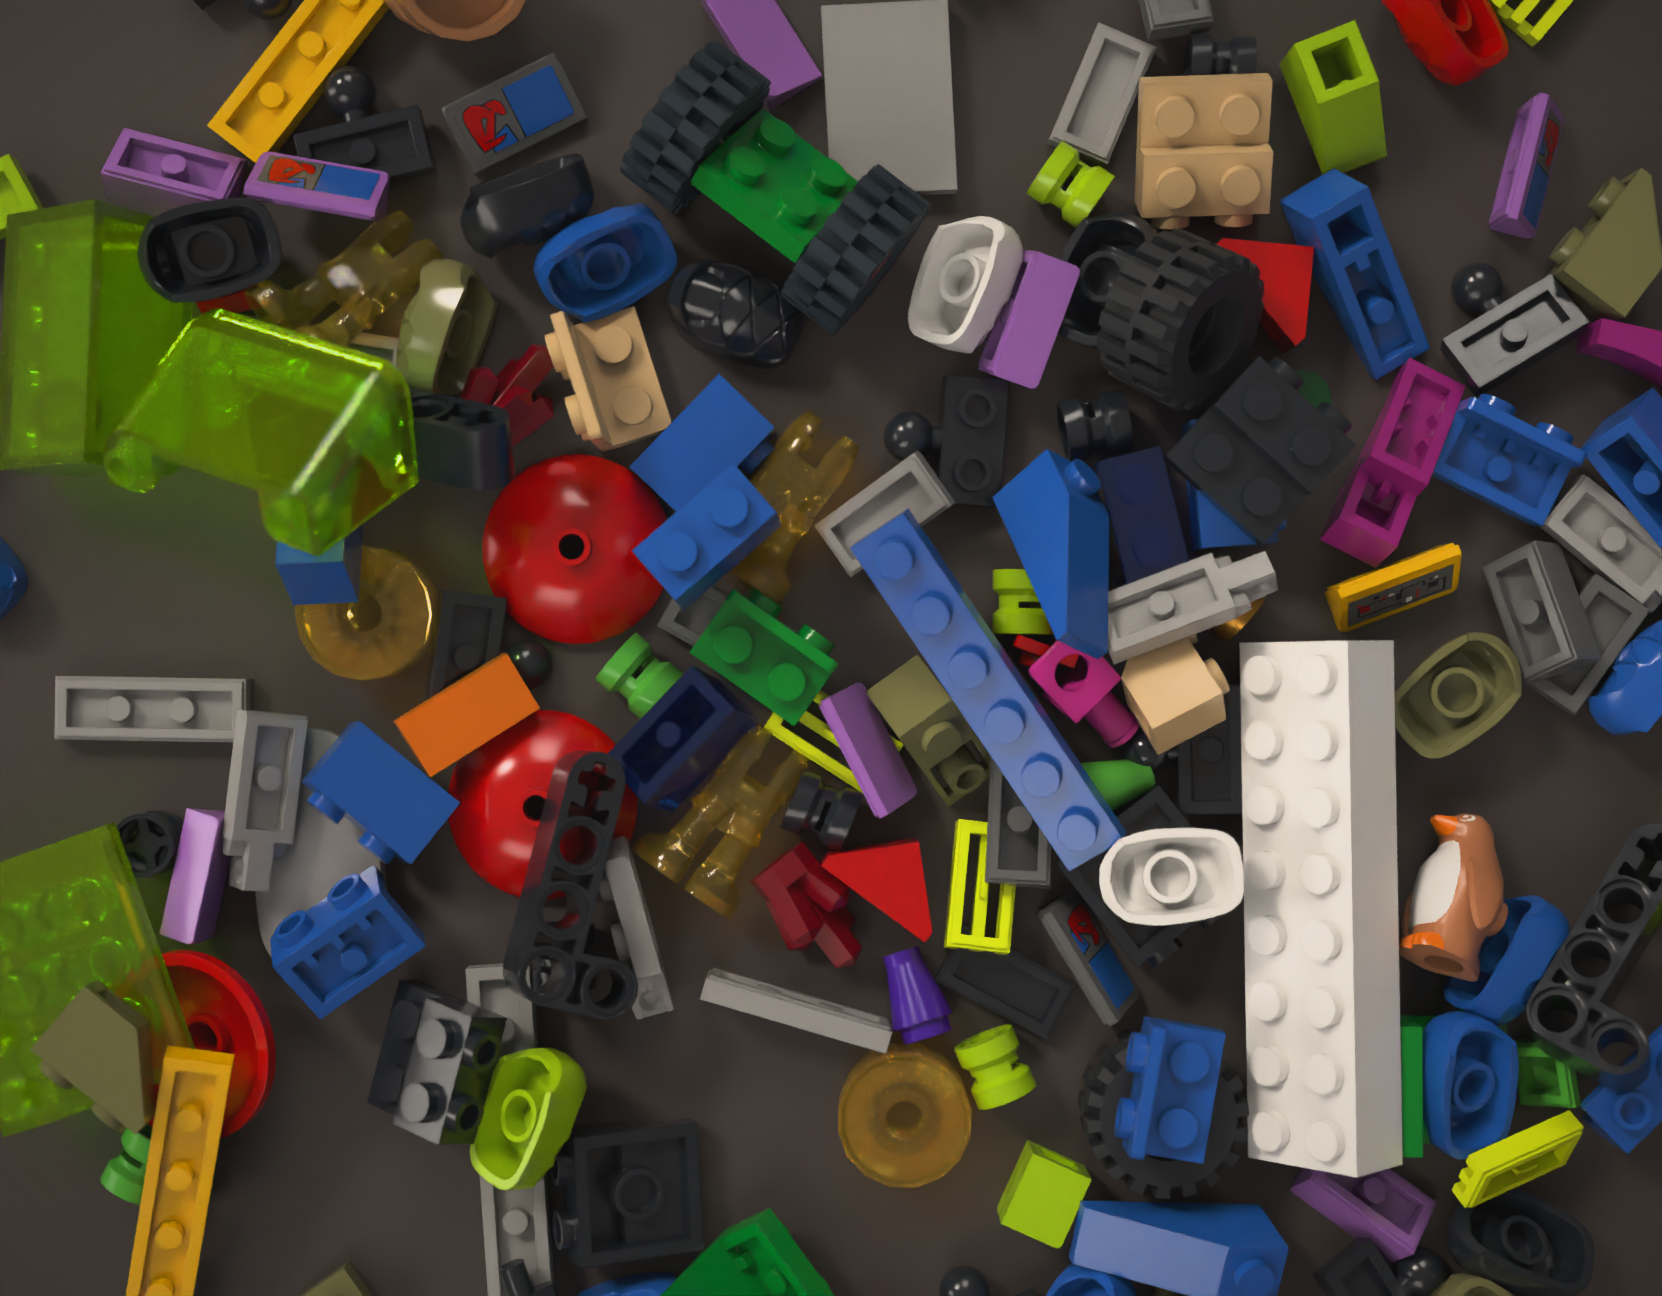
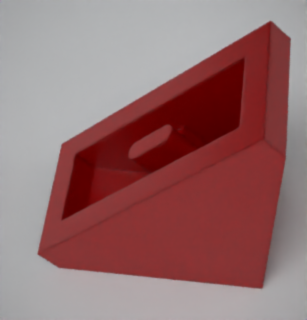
[1217,238,1314,354]
[821,837,933,942]

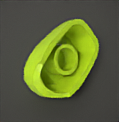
[470,1048,587,1190]

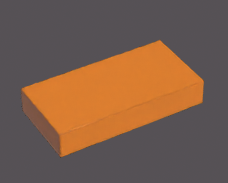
[393,653,540,778]

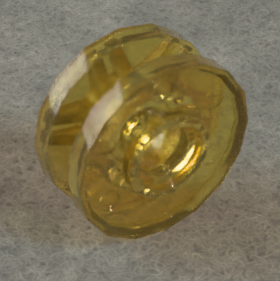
[295,545,438,681]
[838,1043,972,1188]

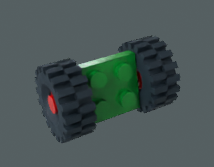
[620,40,931,335]

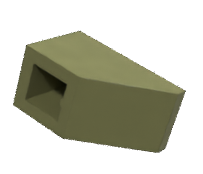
[1547,168,1662,321]
[866,655,991,807]
[30,980,156,1135]

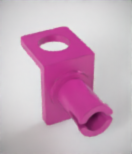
[1029,641,1139,748]

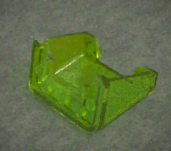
[103,308,419,557]

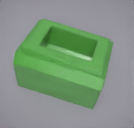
[1515,1038,1581,1108]

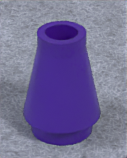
[883,946,953,1045]

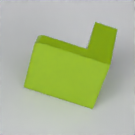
[997,1140,1092,1248]

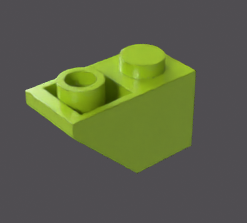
[1279,20,1387,174]

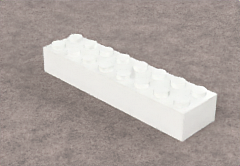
[1239,640,1403,1177]

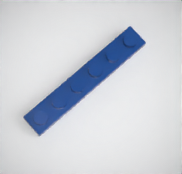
[850,508,1126,871]

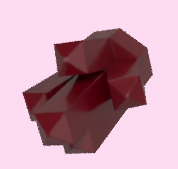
[460,344,554,447]
[750,841,862,968]

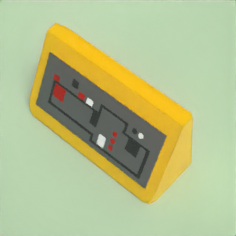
[1324,543,1462,632]

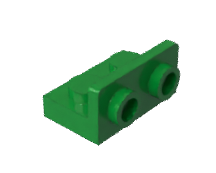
[689,586,839,726]

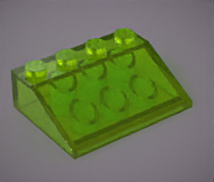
[0,822,195,1138]

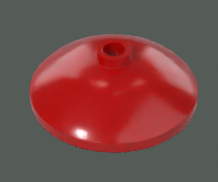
[482,454,668,644]
[448,710,638,900]
[114,950,276,1139]

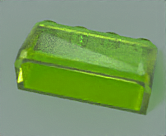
[0,199,193,477]

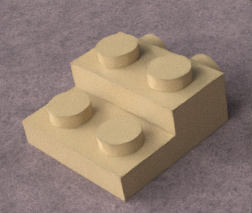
[1135,73,1274,230]

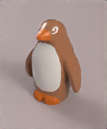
[1399,813,1508,982]

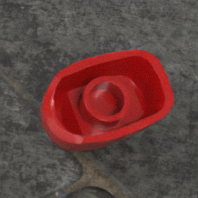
[1381,0,1509,86]

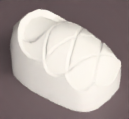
[908,216,1023,353]
[1099,828,1244,925]

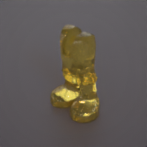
[244,210,444,384]
[733,410,860,606]
[632,723,809,920]

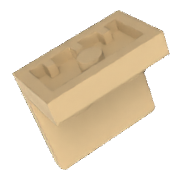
[544,306,672,452]

